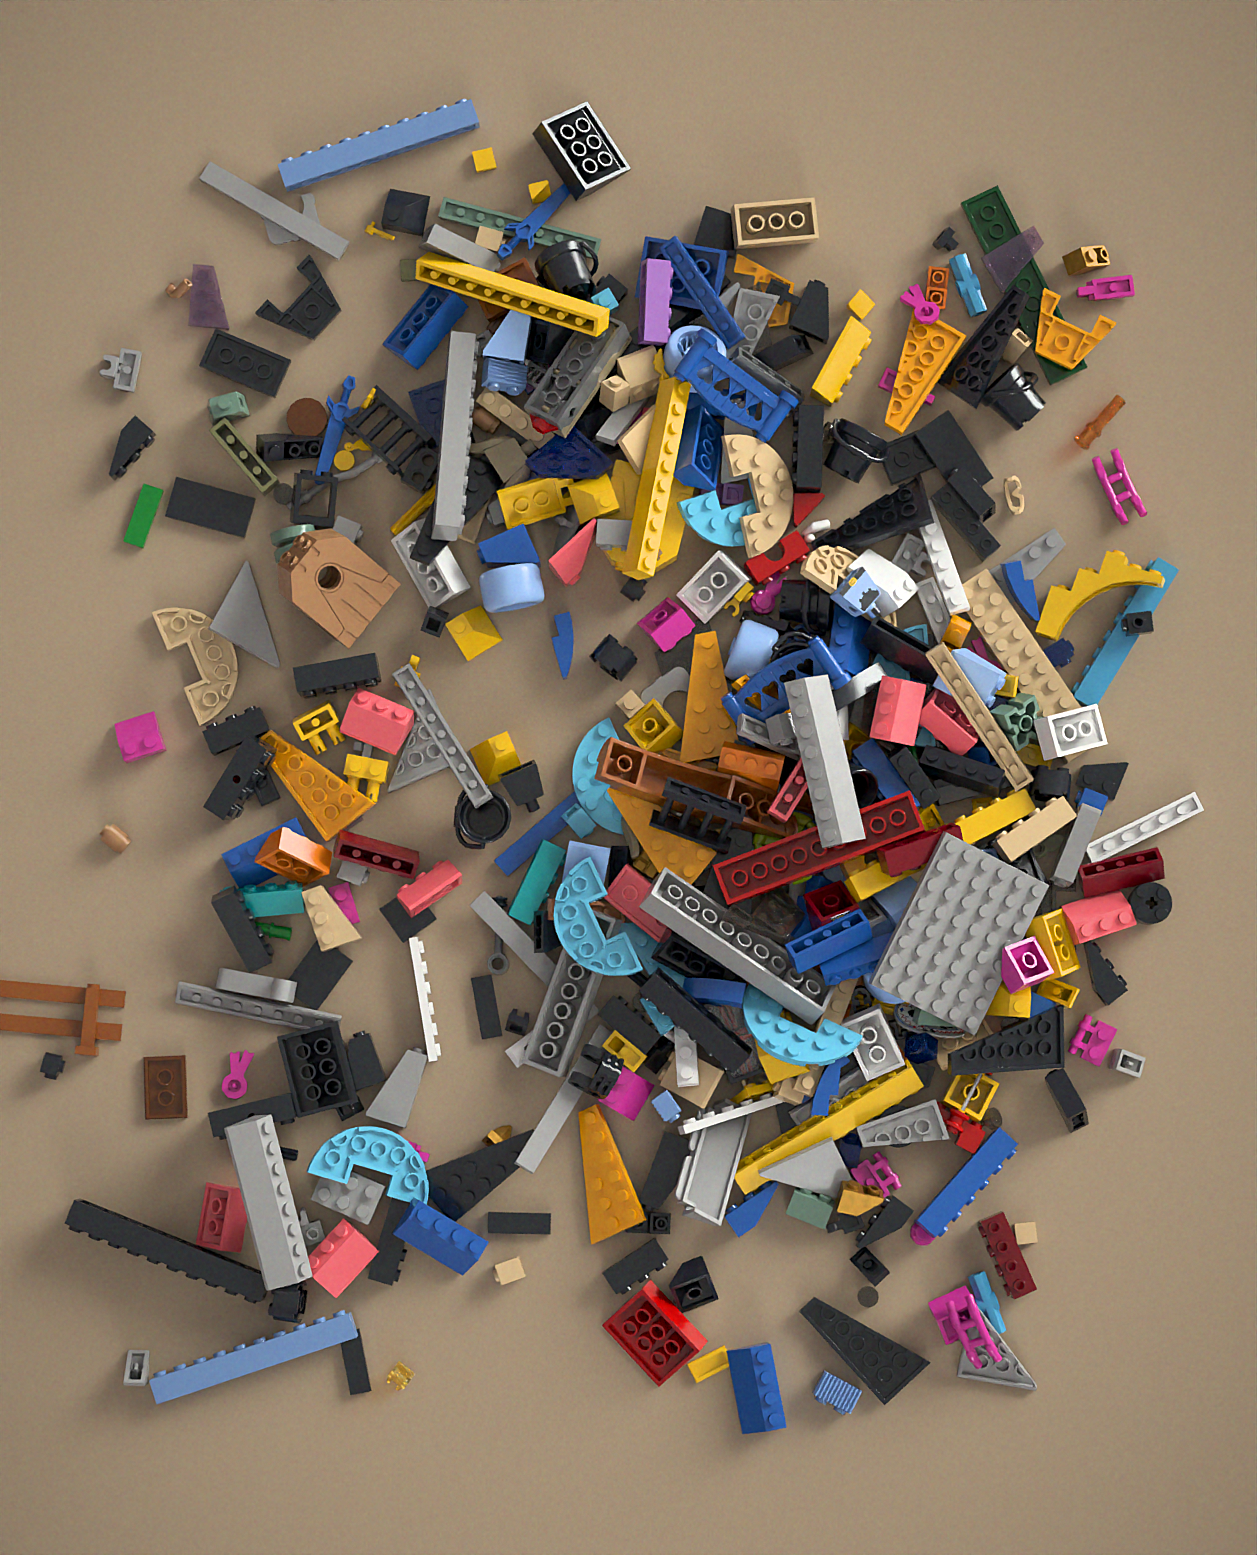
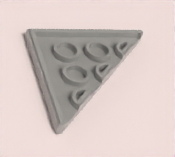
[208,561,280,668]
[387,689,449,793]
[758,1137,852,1198]
[957,1306,1037,1391]

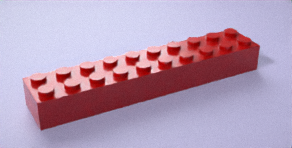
[713,790,925,907]

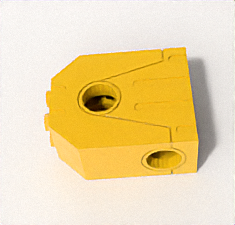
[601,459,695,574]

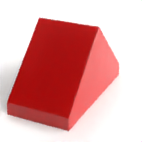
[793,493,825,528]

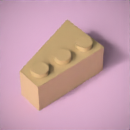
[301,885,363,952]

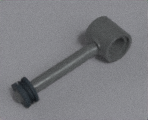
[487,896,509,975]

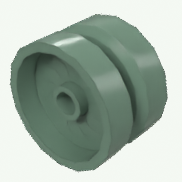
[270,524,315,564]

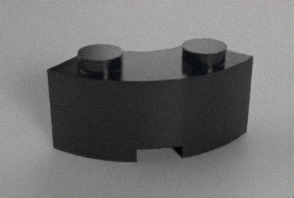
[568,399,613,443]

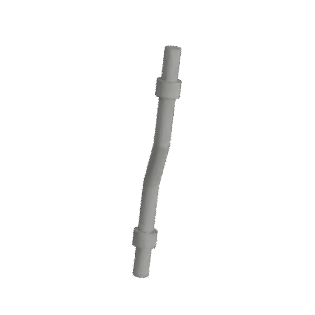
[287,445,397,511]

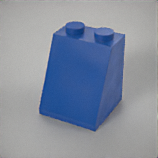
[476,524,541,568]

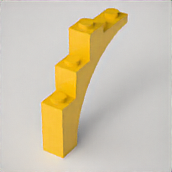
[1035,550,1165,641]

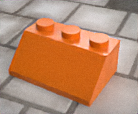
[717,741,785,792]
[254,827,333,887]

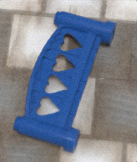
[673,328,799,443]
[720,635,852,746]

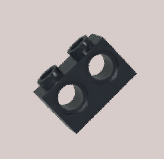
[400,445,438,494]

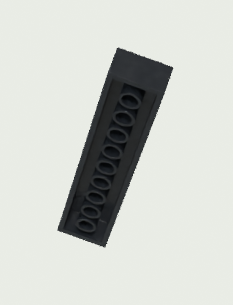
[64,1198,268,1304]

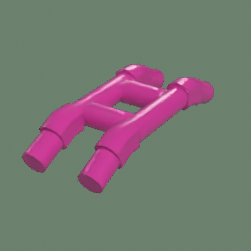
[1092,448,1147,525]
[946,1294,1002,1369]

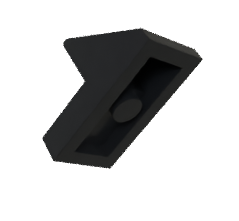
[849,1246,890,1287]

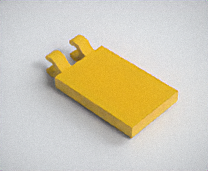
[496,472,574,530]

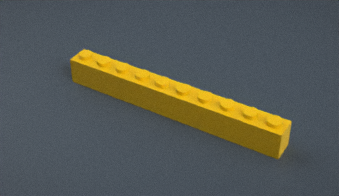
[415,252,610,337]
[622,377,691,580]
[844,788,1036,903]
[734,1059,924,1194]

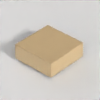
[1014,1221,1038,1245]

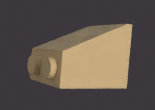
[658,1050,724,1109]

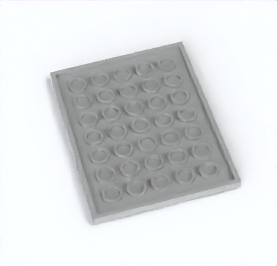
[868,831,1049,1035]

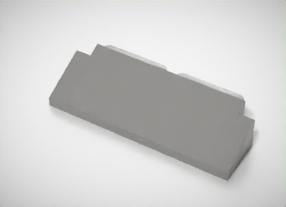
[674,1098,752,1227]

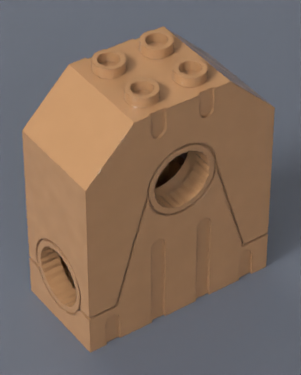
[277,529,401,648]

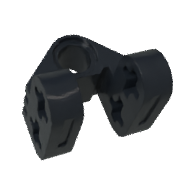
[568,1044,624,1099]

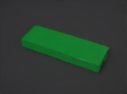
[123,484,164,549]

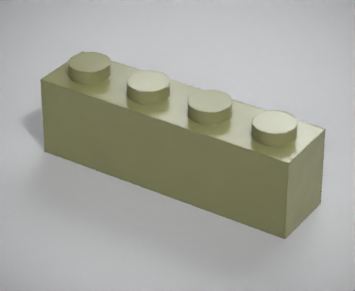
[209,417,280,496]

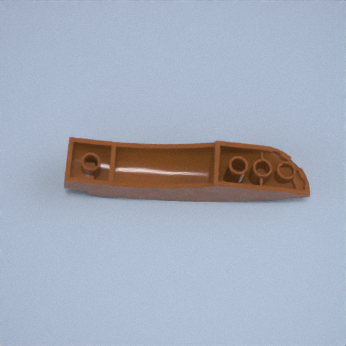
[594,737,798,839]

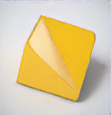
[528,180,551,204]

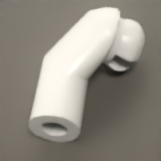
[802,519,830,543]

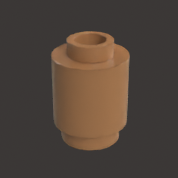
[471,406,502,435]
[100,824,131,854]

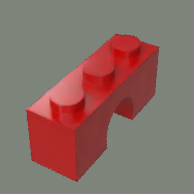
[743,530,810,586]
[936,1101,986,1154]

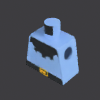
[830,566,881,619]

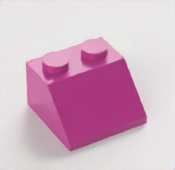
[637,597,696,652]
[115,711,167,763]
[1001,936,1054,994]
[598,1067,655,1121]
[928,1285,970,1345]

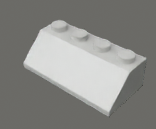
[391,518,470,608]

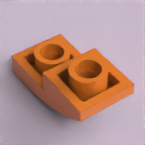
[925,266,949,309]

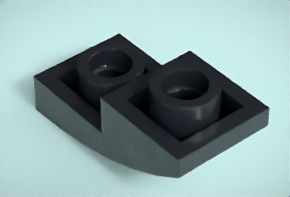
[625,1212,671,1234]

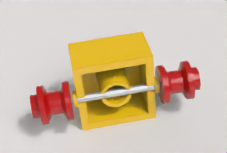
[940,1073,999,1135]

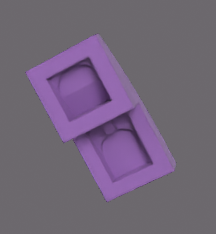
[699,483,744,506]

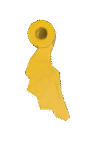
[364,221,395,241]
[652,348,669,381]
[361,388,376,409]
[344,439,372,452]

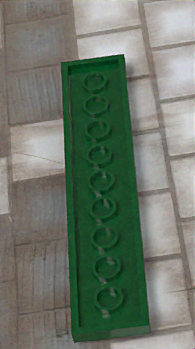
[960,185,1088,386]

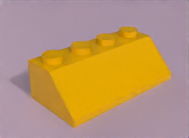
[809,316,872,407]

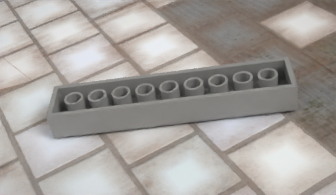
[431,331,479,541]
[639,867,836,1025]

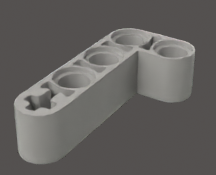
[215,968,297,1003]

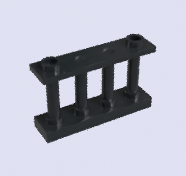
[342,385,437,478]
[649,777,747,854]

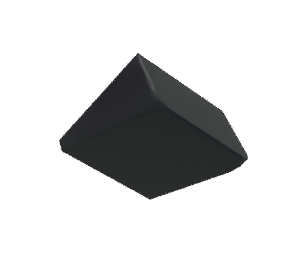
[335,1095,364,1121]

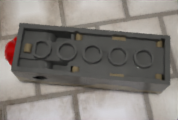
[524,316,632,438]

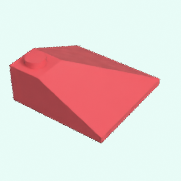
[548,518,597,587]

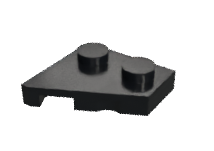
[1075,762,1129,800]

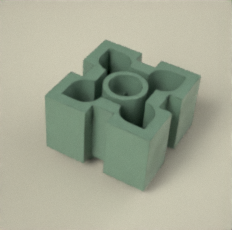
[990,692,1043,751]

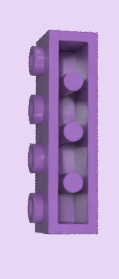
[638,258,673,346]

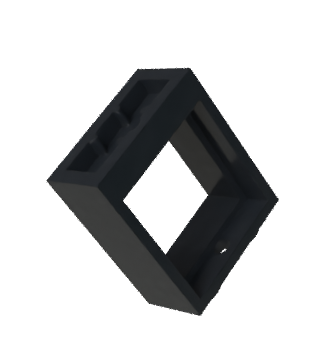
[290,469,338,527]

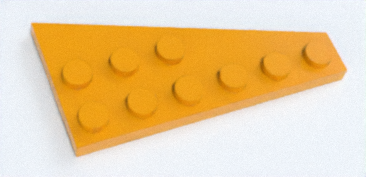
[884,308,966,435]
[680,631,738,763]
[261,730,376,842]
[607,787,717,885]
[578,1104,647,1245]

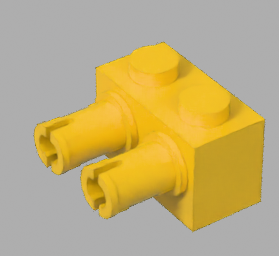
[292,700,346,755]
[343,754,390,802]

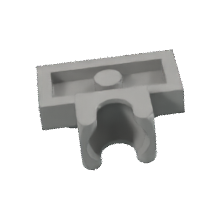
[100,348,142,393]
[891,533,931,578]
[298,1207,326,1247]

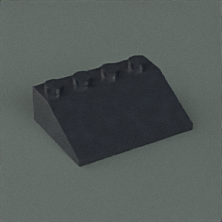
[532,101,631,201]
[277,1021,359,1118]

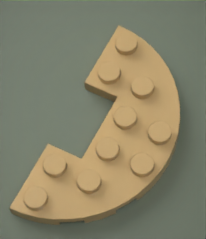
[721,434,793,557]
[800,545,897,627]
[152,607,238,726]

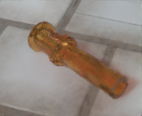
[1074,395,1126,450]

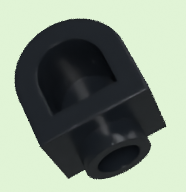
[620,577,648,602]
[40,1052,66,1080]

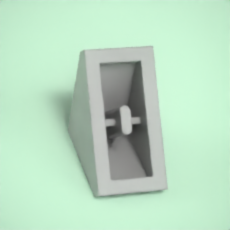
[1109,1048,1146,1078]
[123,1350,150,1386]

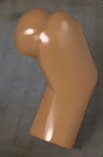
[165,279,192,298]

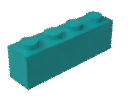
[507,839,567,925]
[220,881,305,917]

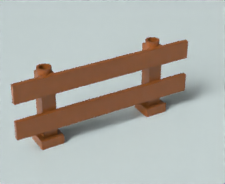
[0,980,126,1056]

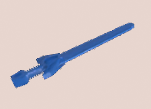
[497,183,571,261]
[315,375,360,485]

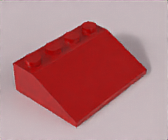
[602,1280,708,1387]

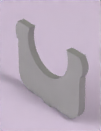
[260,193,320,245]
[641,667,690,706]

